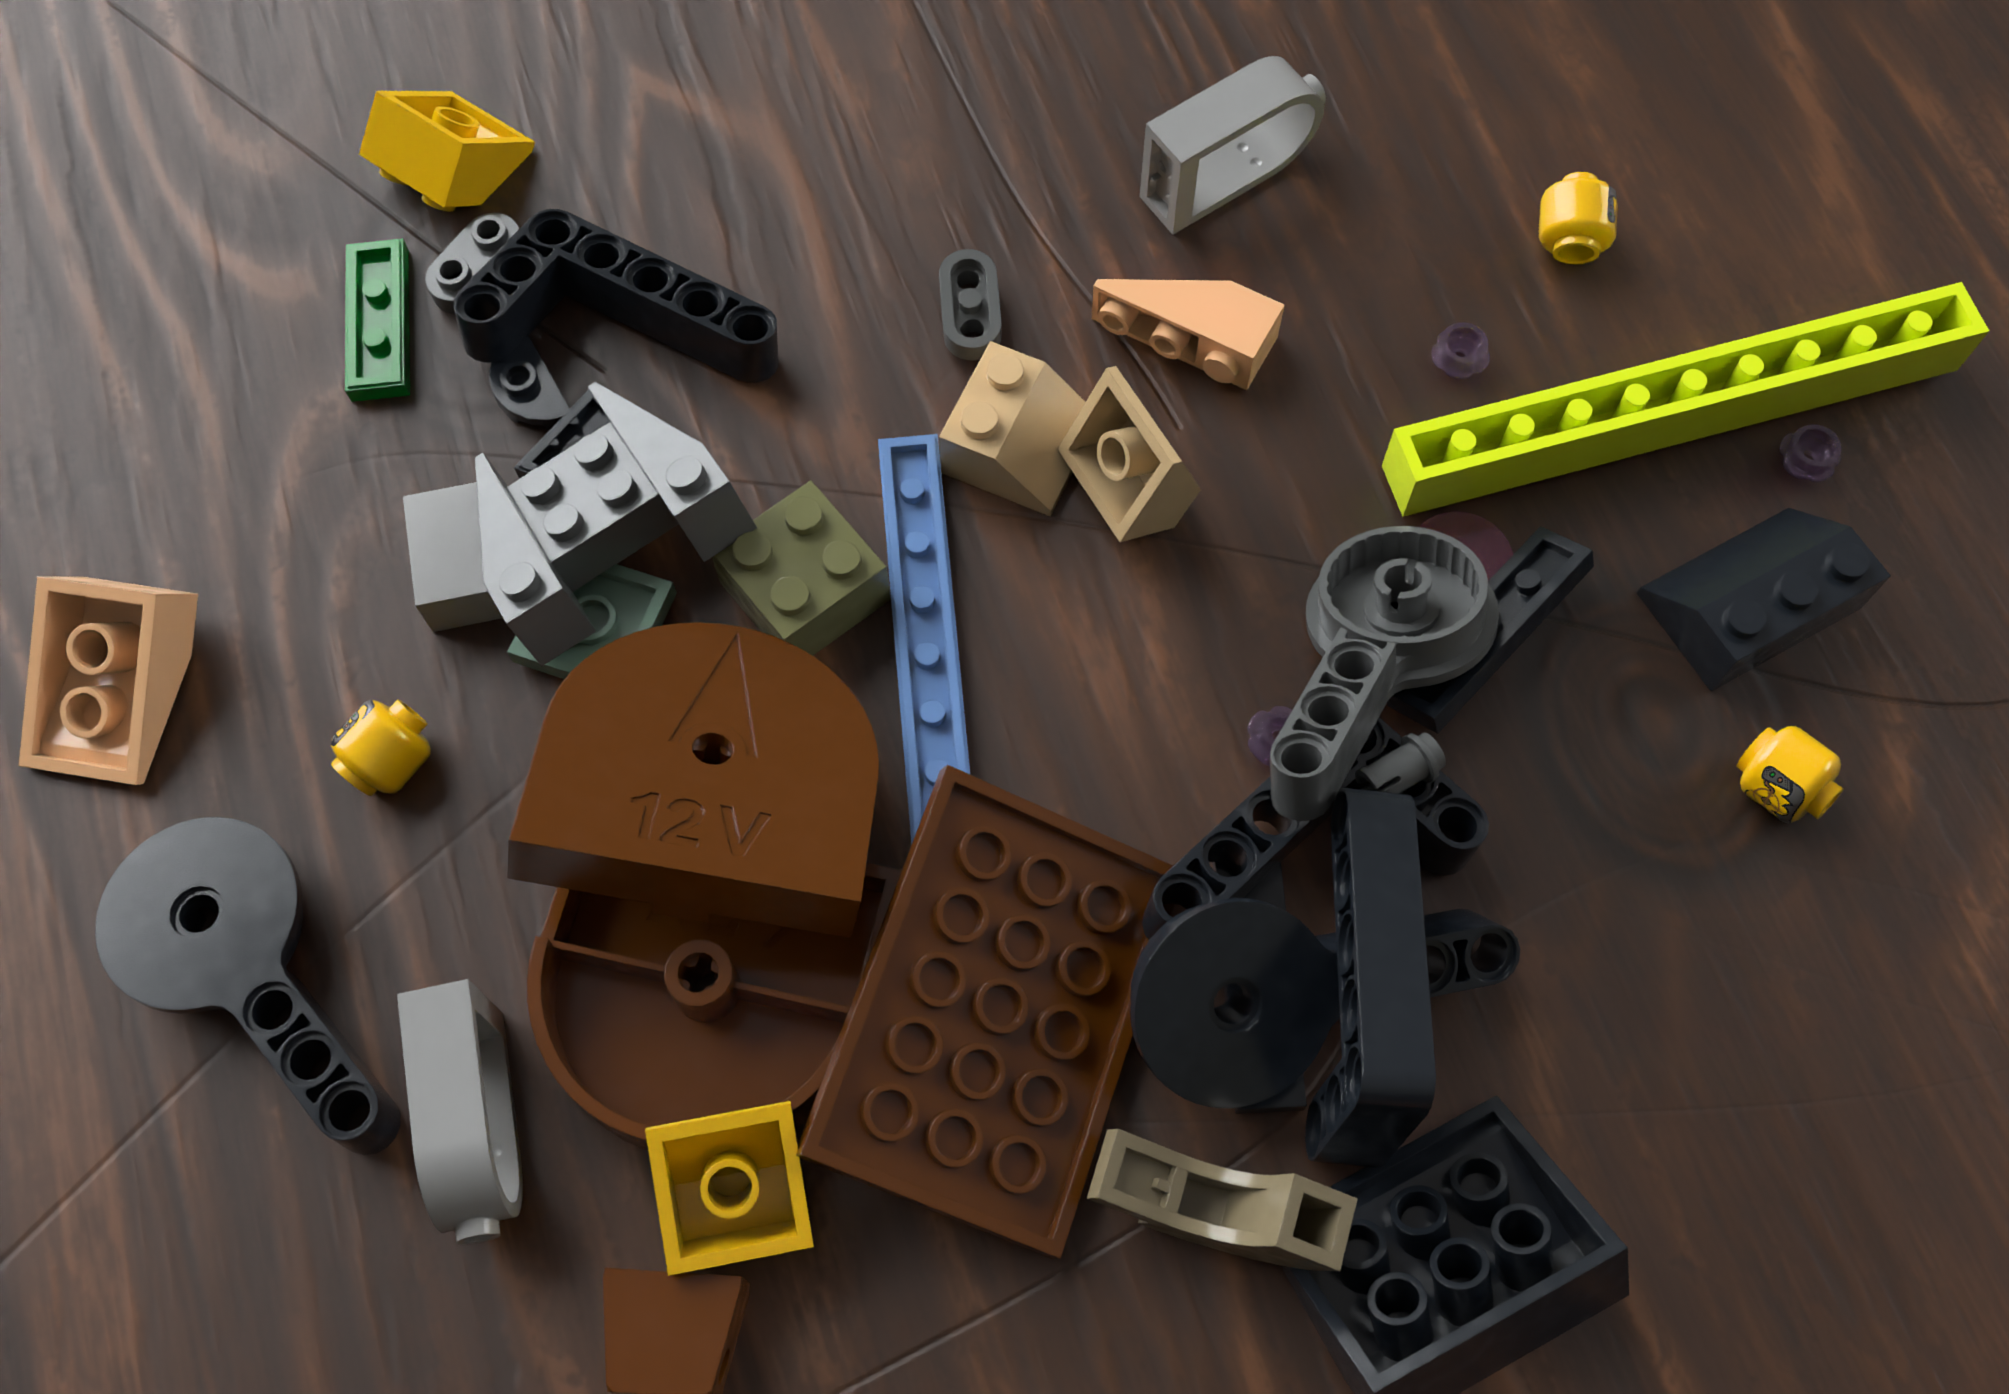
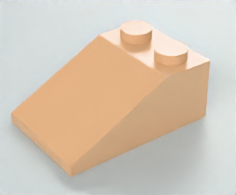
[19,576,198,785]

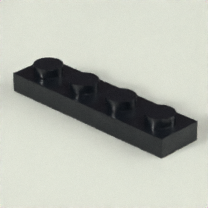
[1387,526,1594,734]

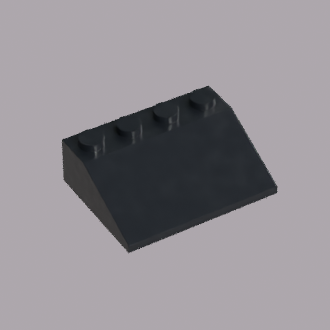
[1280,1095,1629,1394]

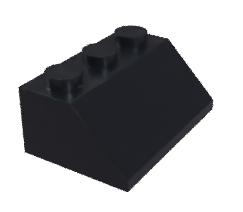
[1637,508,1891,692]

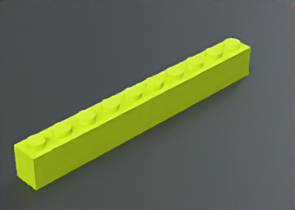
[1382,282,1989,517]

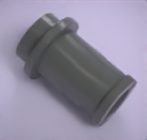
[1355,733,1446,794]

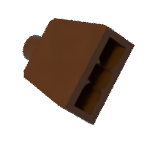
[603,1268,751,1394]

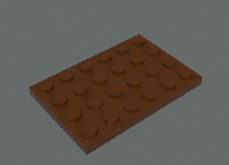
[796,764,1174,1259]

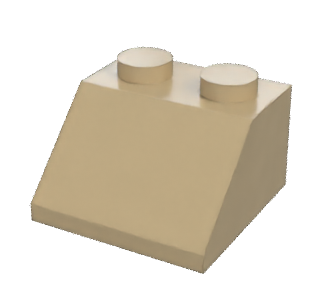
[939,341,1086,517]
[1058,366,1201,542]

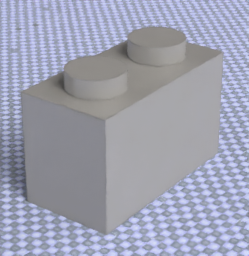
[403,482,503,632]

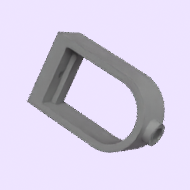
[1139,56,1326,235]
[397,979,523,1245]

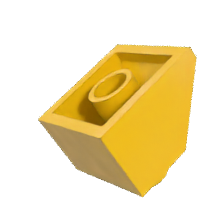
[359,91,535,212]
[645,1101,814,1276]

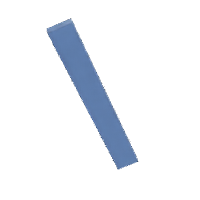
[878,434,970,845]

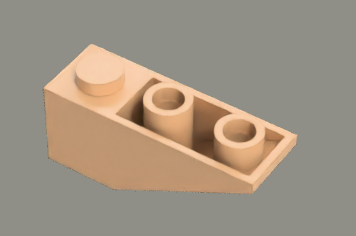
[1091,279,1285,390]

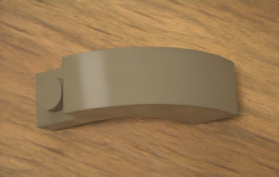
[1087,1128,1358,1271]

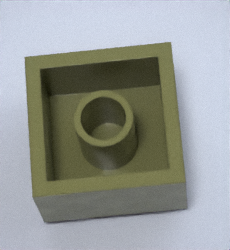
[712,480,891,656]

